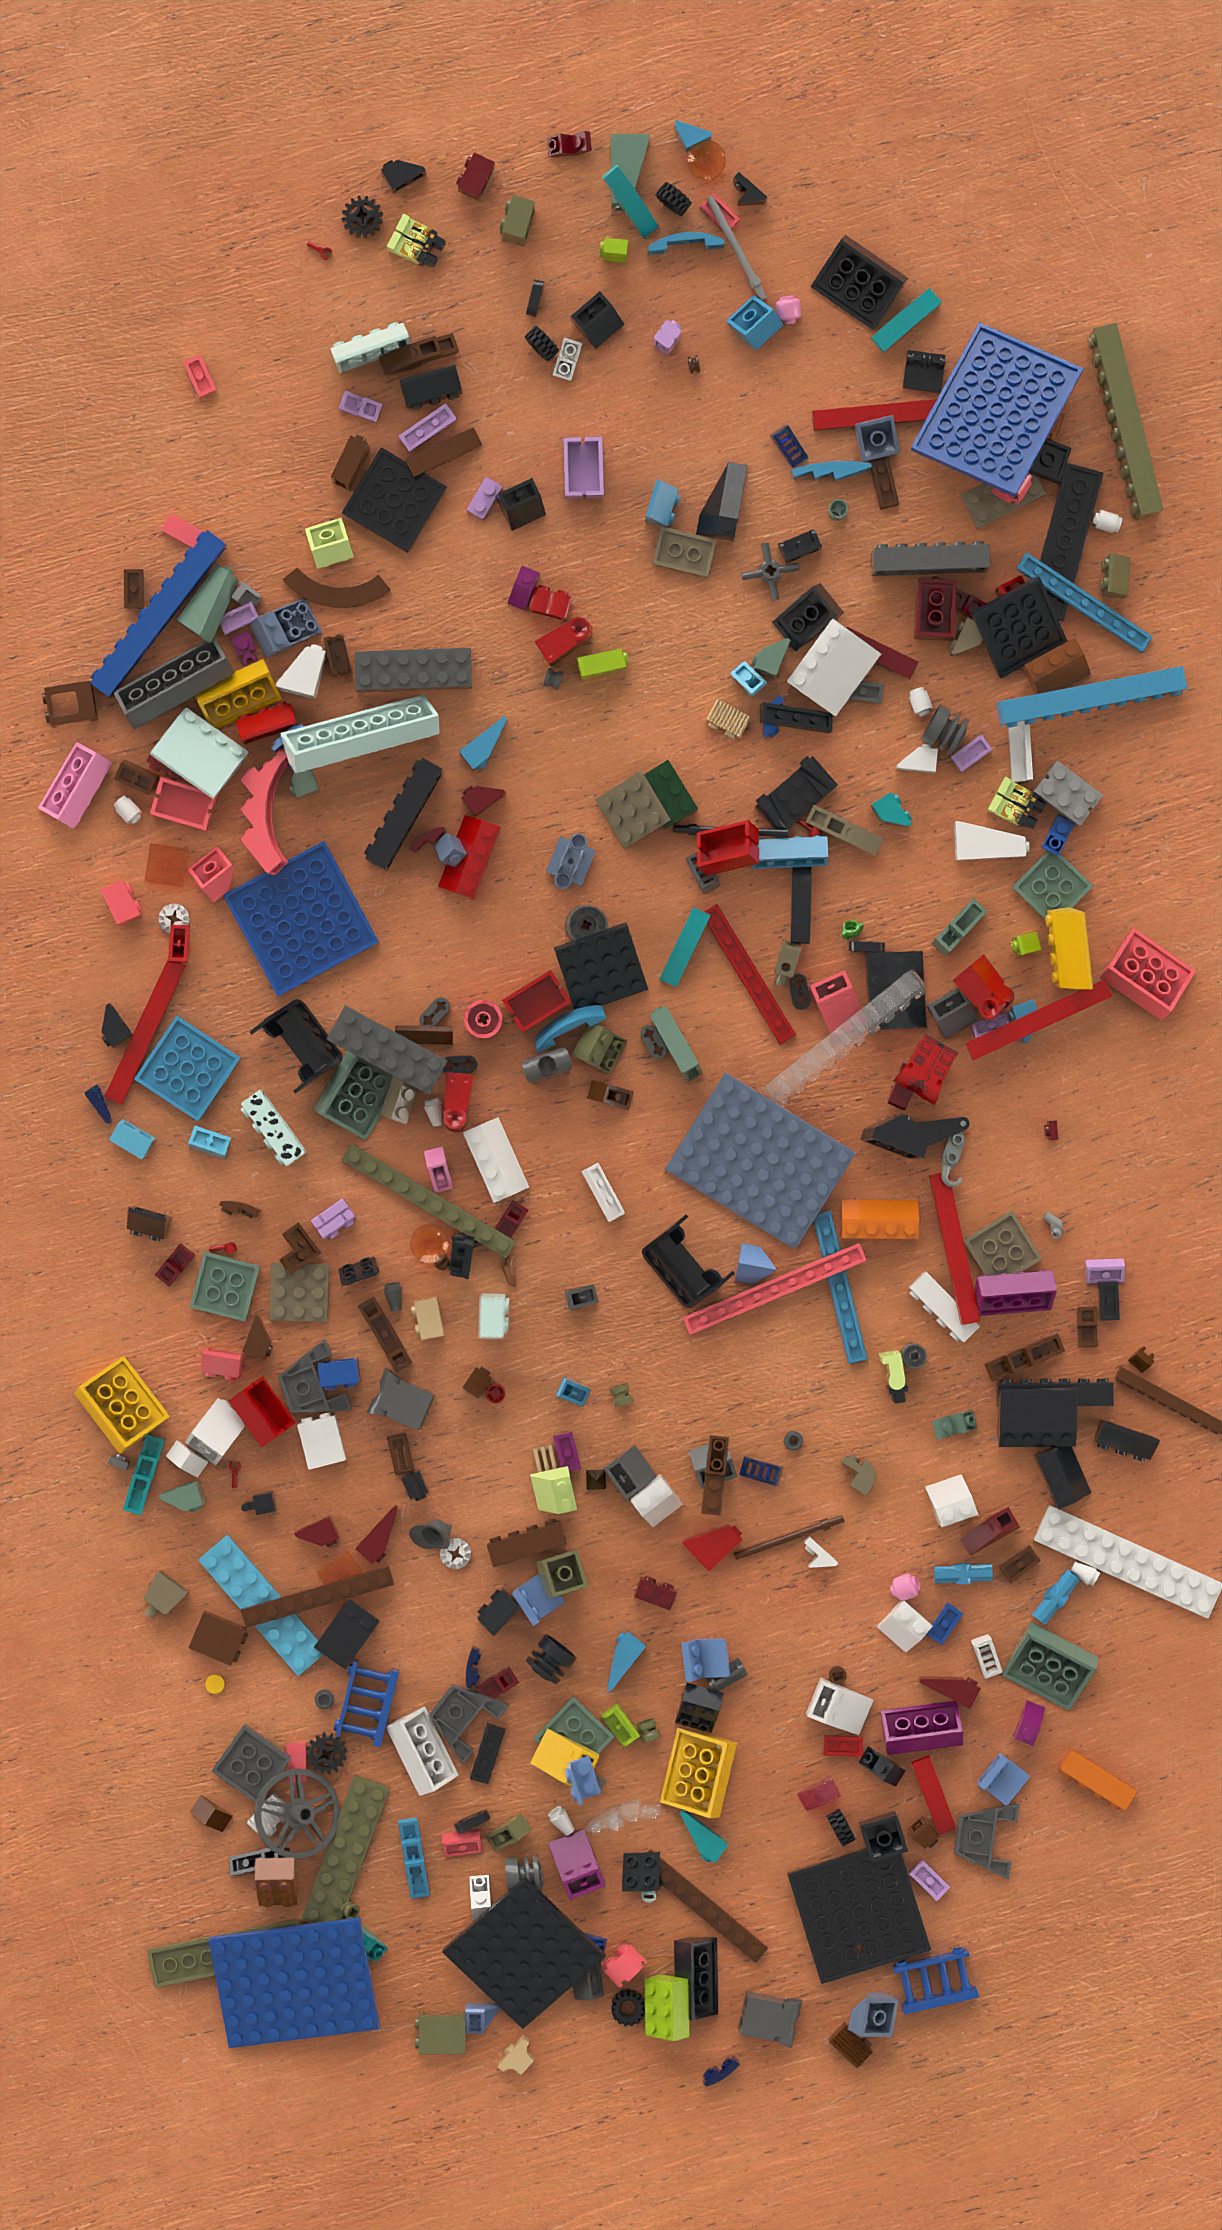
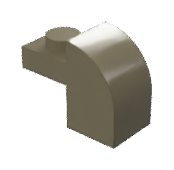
[841,1454,875,1496]

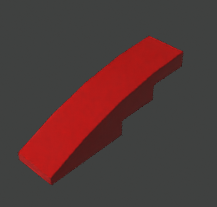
[911,1755,957,1835]

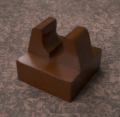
[1128,1346,1154,1373]

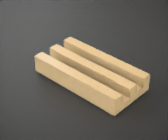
[533,1445,557,1473]

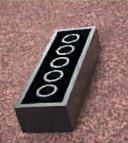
[364,757,443,872]

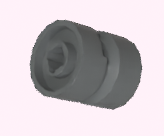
[900,1343,927,1369]

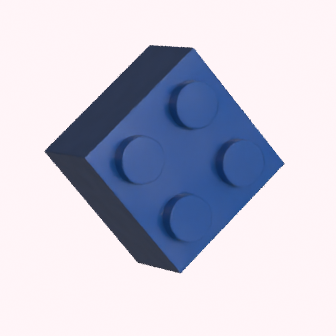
[318,1358,361,1390]

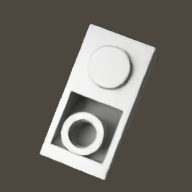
[470,1875,491,1922]

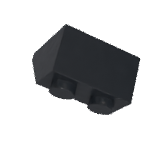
[477,1588,520,1636]
[859,1811,908,1863]

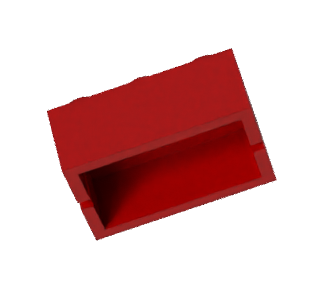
[697,820,759,876]
[502,970,571,1033]
[228,1376,296,1448]

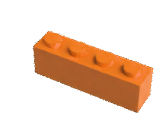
[1058,1748,1138,1811]

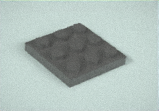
[211,1723,292,1803]

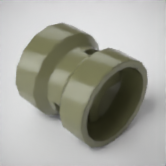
[609,1383,633,1407]
[637,1718,661,1743]

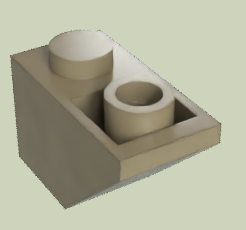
[949,618,982,657]

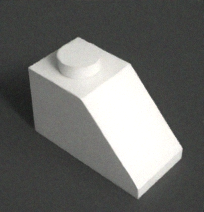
[896,744,938,773]

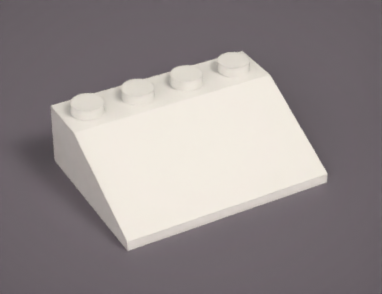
[787,619,881,716]

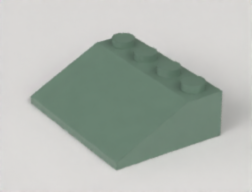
[313,1051,393,1140]
[1002,1622,1099,1710]

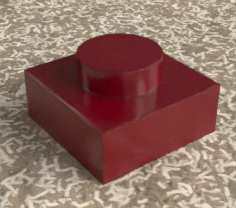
[1044,1120,1058,1140]

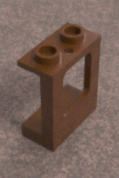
[42,680,98,728]

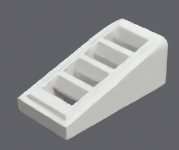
[971,1634,1003,1679]

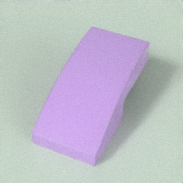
[338,391,382,422]

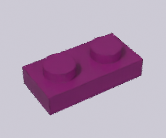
[553,1431,581,1472]

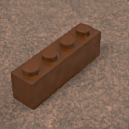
[487,1519,567,1567]

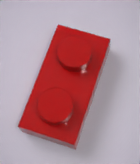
[824,1735,863,1757]

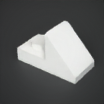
[804,1536,838,1568]

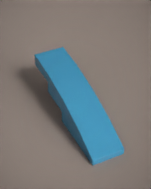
[791,461,872,482]
[398,1817,430,1899]

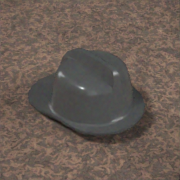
[409,1519,452,1549]

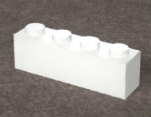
[909,1271,980,1343]

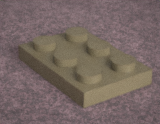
[652,526,717,578]

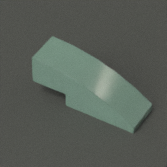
[931,898,987,956]

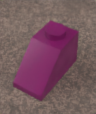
[507,566,540,611]
[1013,1700,1045,1746]

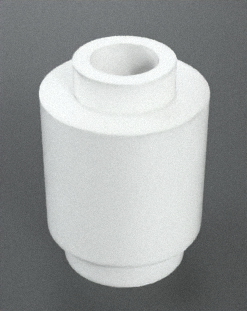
[1092,510,1122,533]
[909,687,933,717]
[114,796,142,824]

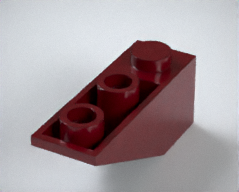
[961,1507,1020,1556]

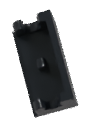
[778,529,822,564]
[449,1234,475,1279]

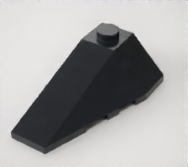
[696,462,747,541]

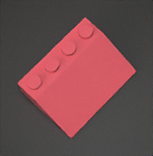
[1099,928,1196,1021]

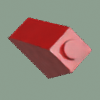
[682,1524,742,1571]

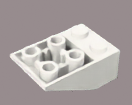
[806,1678,874,1735]

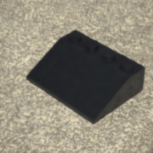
[810,235,909,330]
[865,951,927,1030]
[997,1387,1078,1447]

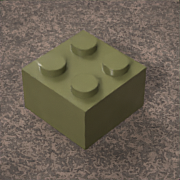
[500,195,535,247]
[536,1550,588,1599]

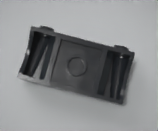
[755,756,838,829]

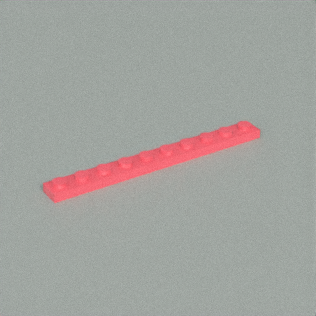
[682,1243,867,1335]

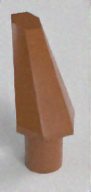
[501,1257,516,1287]

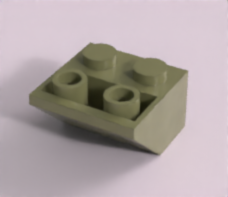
[1100,553,1130,598]
[572,1024,627,1074]

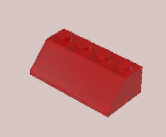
[438,815,501,900]

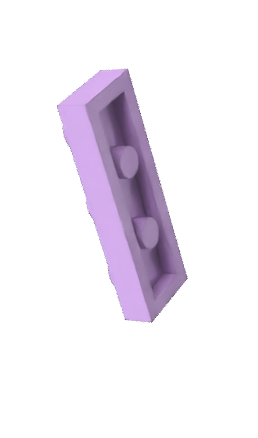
[399,403,457,453]

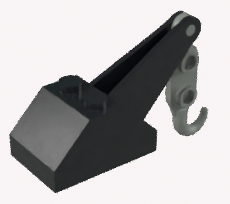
[860,1114,970,1187]

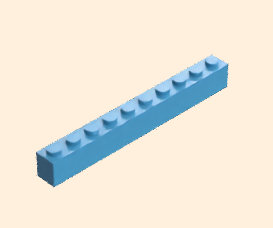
[996,666,1188,728]

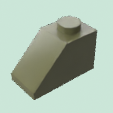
[485,1814,532,1851]

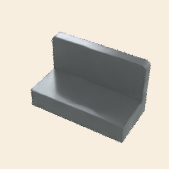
[573,1963,604,2000]

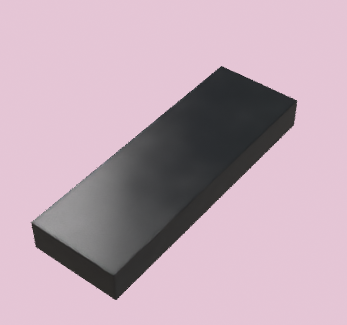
[470,1723,505,1784]

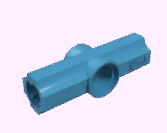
[934,1563,993,1584]
[1032,1569,1080,1625]

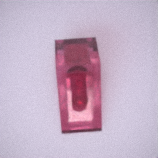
[797,1775,841,1811]

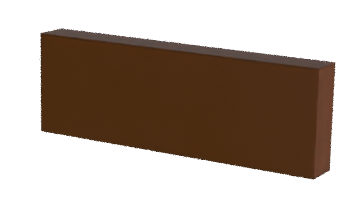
[869,456,899,510]
[395,1025,453,1045]

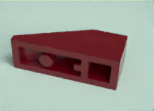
[356,1505,398,1564]
[918,1676,981,1709]

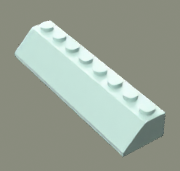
[281,694,439,773]

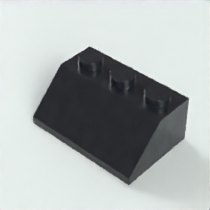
[399,365,462,410]
[1093,1419,1160,1462]
[1034,1447,1092,1509]

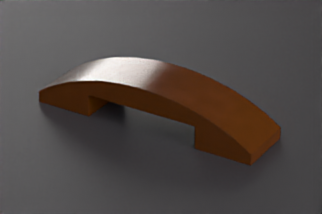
[358,1297,413,1372]

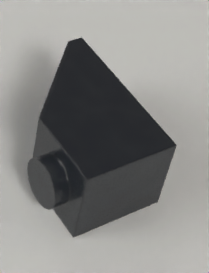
[381,160,426,194]
[102,1003,133,1048]

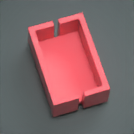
[150,777,218,832]

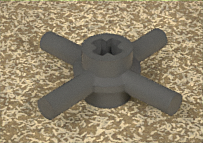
[741,543,799,601]

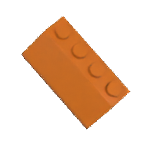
[841,1199,919,1239]

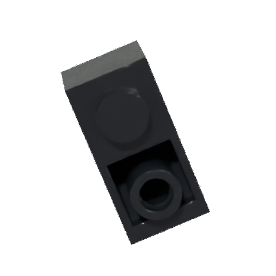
[859,1746,906,1787]

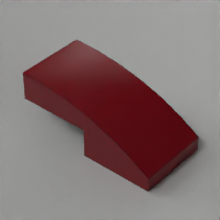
[409,826,446,854]
[495,1200,529,1238]
[155,1243,195,1287]
[476,1666,520,1698]

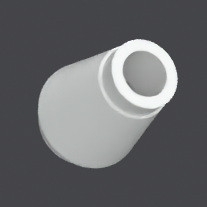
[423,1097,444,1127]
[1070,1562,1100,1586]
[548,1806,575,1836]

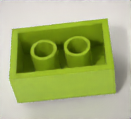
[645,1974,689,2041]

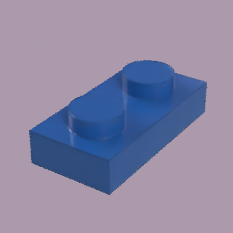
[926,1602,963,1645]

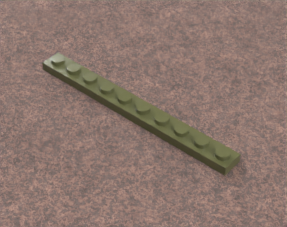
[342,1144,516,1258]

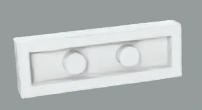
[581,1163,625,1222]

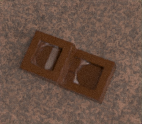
[1077,1306,1098,1347]

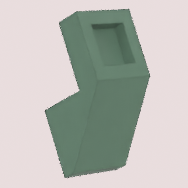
[932,1410,977,1439]

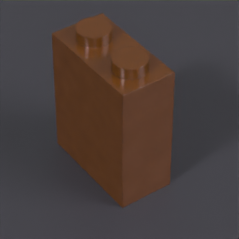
[331,435,370,491]
[188,1610,249,1666]

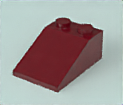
[914,578,957,641]

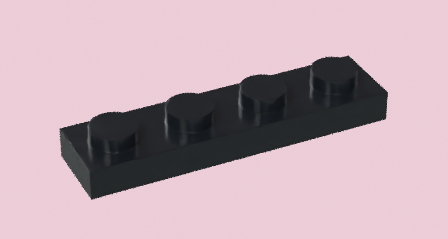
[760,702,833,733]

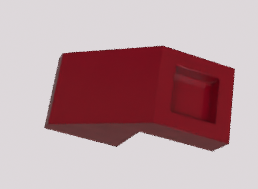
[547,131,592,157]
[887,1063,913,1111]

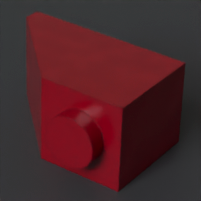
[461,786,506,817]
[294,1516,340,1547]

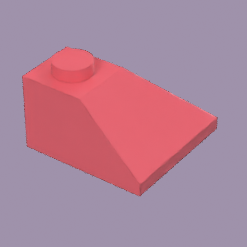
[187,846,234,903]

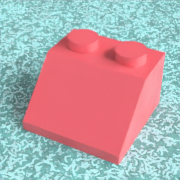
[100,880,142,926]
[201,1348,244,1381]

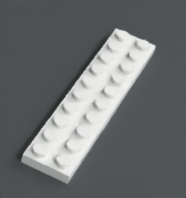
[1033,1505,1222,1618]

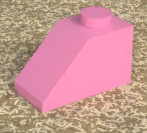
[424,1147,453,1193]

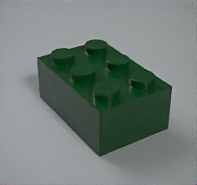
[644,760,698,830]

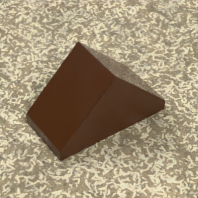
[190,1795,233,1832]

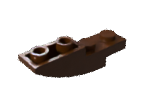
[379,333,459,376]
[701,1435,729,1516]

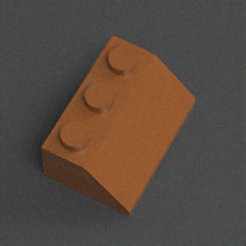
[1022,638,1091,694]

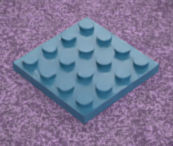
[134,1015,241,1122]

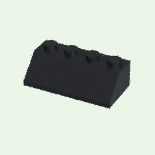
[674,1937,718,2021]

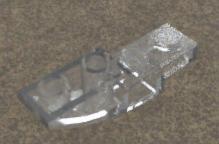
[585,1799,661,1834]

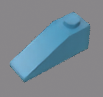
[459,716,507,771]
[607,1630,646,1692]

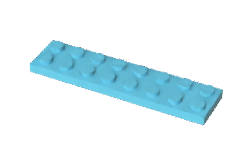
[198,1534,324,1676]

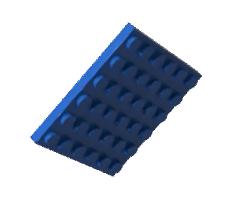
[223,841,379,997]

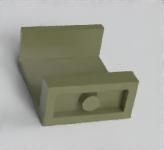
[415,2011,466,2054]

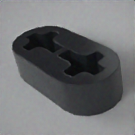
[526,279,544,317]
[848,941,885,953]
[789,974,810,1010]
[443,1055,477,1073]
[454,1809,490,1834]

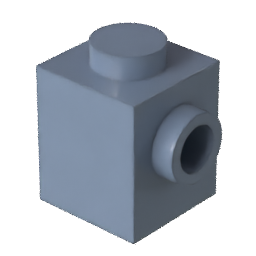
[434,833,467,867]

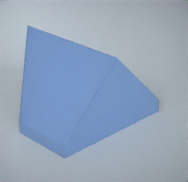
[735,1243,777,1284]
[465,2003,501,2034]

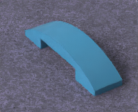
[647,232,725,255]
[534,1005,607,1053]

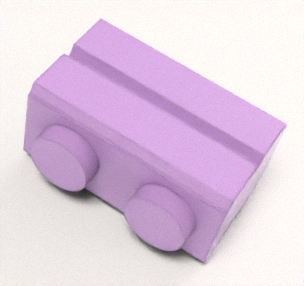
[653,320,681,355]
[311,1198,356,1240]

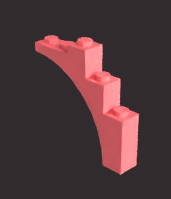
[240,747,289,876]

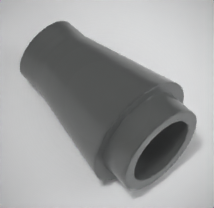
[383,1282,402,1311]

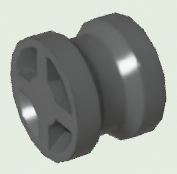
[543,668,563,690]

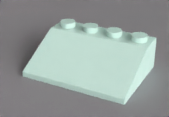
[330,322,410,373]
[150,707,249,799]

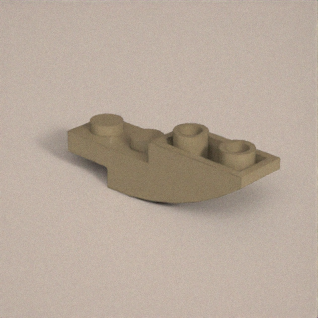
[806,805,884,856]

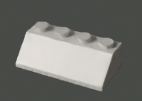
[463,1117,529,1203]
[386,1706,459,1796]

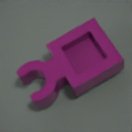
[231,631,258,667]

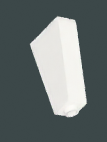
[954,821,1029,861]

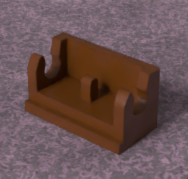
[324,634,352,677]
[114,760,160,795]

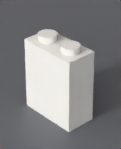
[297,1412,347,1470]

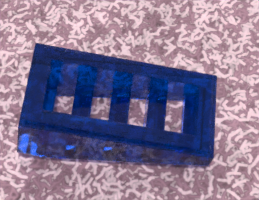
[770,425,808,468]
[85,1084,113,1124]
[739,1457,783,1486]

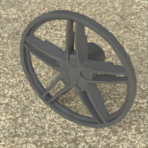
[254,1769,340,1859]

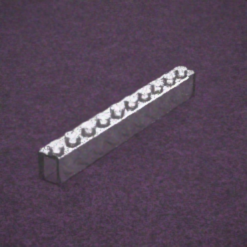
[762,968,927,1106]

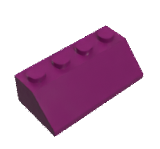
[975,1270,1057,1316]
[881,1701,963,1755]

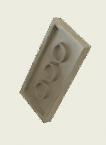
[960,473,1046,529]

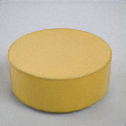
[205,1674,225,1694]

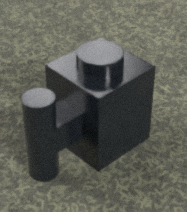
[402,1470,429,1501]
[241,1491,277,1515]

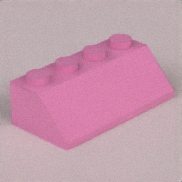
[38,742,113,829]

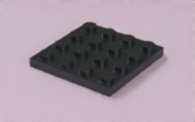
[342,447,447,553]
[971,576,1068,678]
[554,922,649,1010]

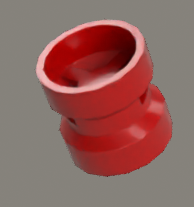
[486,1383,505,1404]

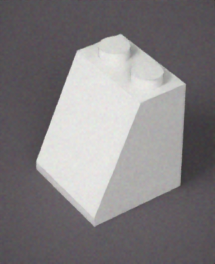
[276,645,327,700]
[185,1398,245,1466]
[630,1474,683,1527]
[925,1474,978,1527]

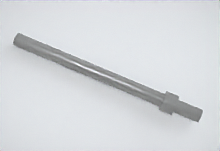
[706,195,768,301]

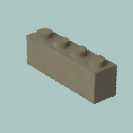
[380,1076,418,1124]

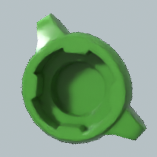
[841,920,864,940]

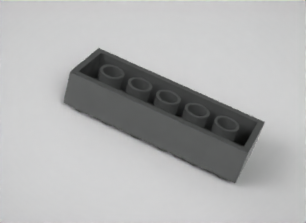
[871,541,990,576]
[113,636,235,730]
[355,648,472,693]
[327,1005,448,1095]

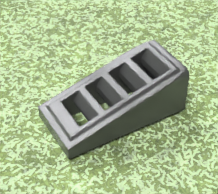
[685,852,720,894]

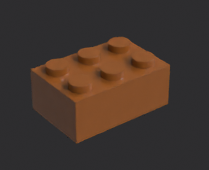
[255,1858,298,1907]

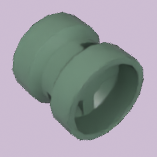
[828,499,848,521]

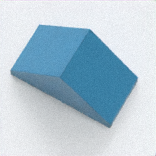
[674,120,712,152]
[556,1377,591,1407]

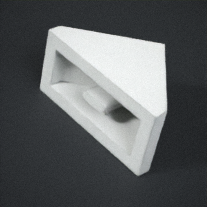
[166,1440,209,1478]

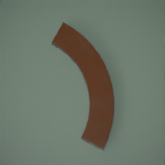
[283,567,391,608]

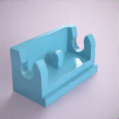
[109,1119,156,1159]
[188,1126,231,1160]

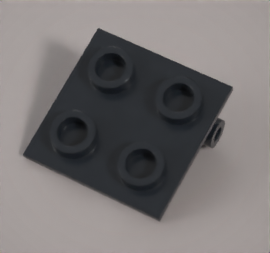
[903,350,946,393]
[338,1257,379,1286]
[622,1852,663,1892]

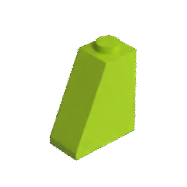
[577,648,629,681]

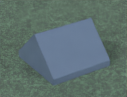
[855,415,900,461]

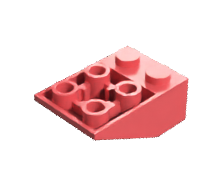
[808,970,867,1039]

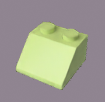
[305,518,354,569]
[530,1466,577,1514]

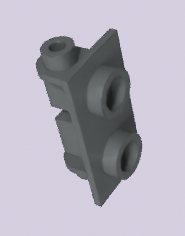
[706,1658,748,1691]

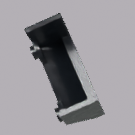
[250,999,342,1094]
[642,1214,735,1308]

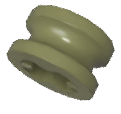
[340,1901,360,1919]

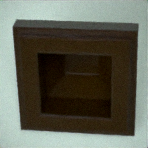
[586,1470,606,1490]

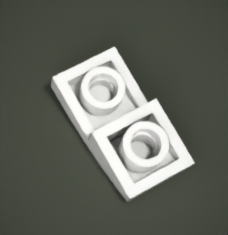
[553,337,583,381]

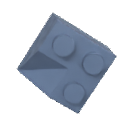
[848,1992,899,2037]

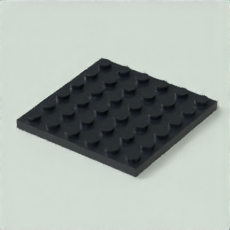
[787,1848,931,1984]
[442,1877,606,2029]

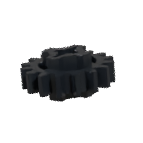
[342,195,383,239]
[306,1732,348,1775]

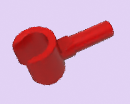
[307,241,333,260]
[797,819,821,837]
[209,1242,237,1254]
[229,1461,241,1488]

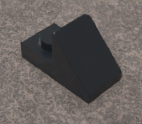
[733,172,768,206]

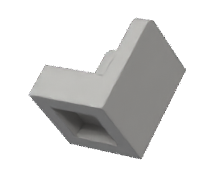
[231,581,262,607]

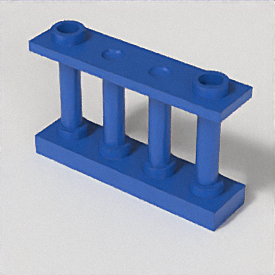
[333,1659,399,1747]
[892,1947,979,2015]

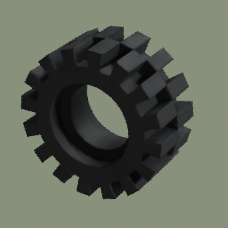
[655,182,692,216]
[524,326,559,362]
[826,1809,856,1847]
[611,1989,645,2027]

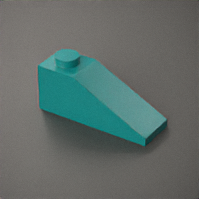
[680,1809,728,1864]

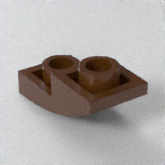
[219,1201,261,1218]

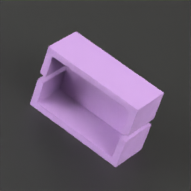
[564,437,604,499]

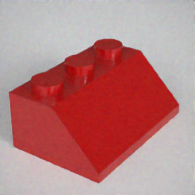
[236,701,298,745]

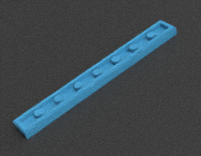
[1016,552,1153,653]
[814,1211,867,1364]

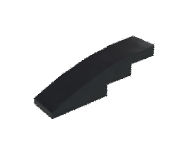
[790,867,812,944]

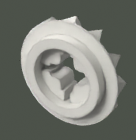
[159,904,189,934]
[440,1538,471,1569]

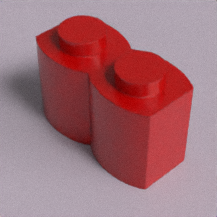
[529,585,572,621]

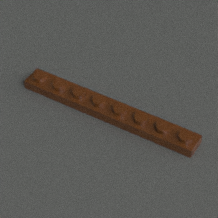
[241,1566,394,1628]
[648,1849,768,1963]

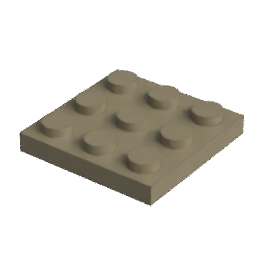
[595,770,670,849]
[963,1210,1042,1276]
[269,1262,329,1322]

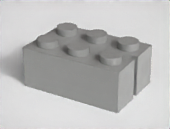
[1033,761,1103,827]

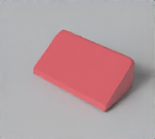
[442,1829,483,1858]

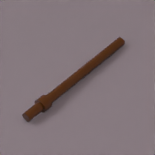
[734,1515,845,1560]

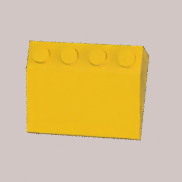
[1045,907,1093,989]
[74,1356,170,1454]
[660,1727,737,1818]

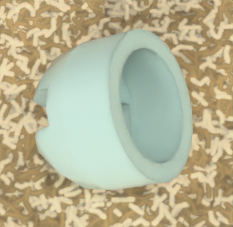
[641,1891,656,1903]

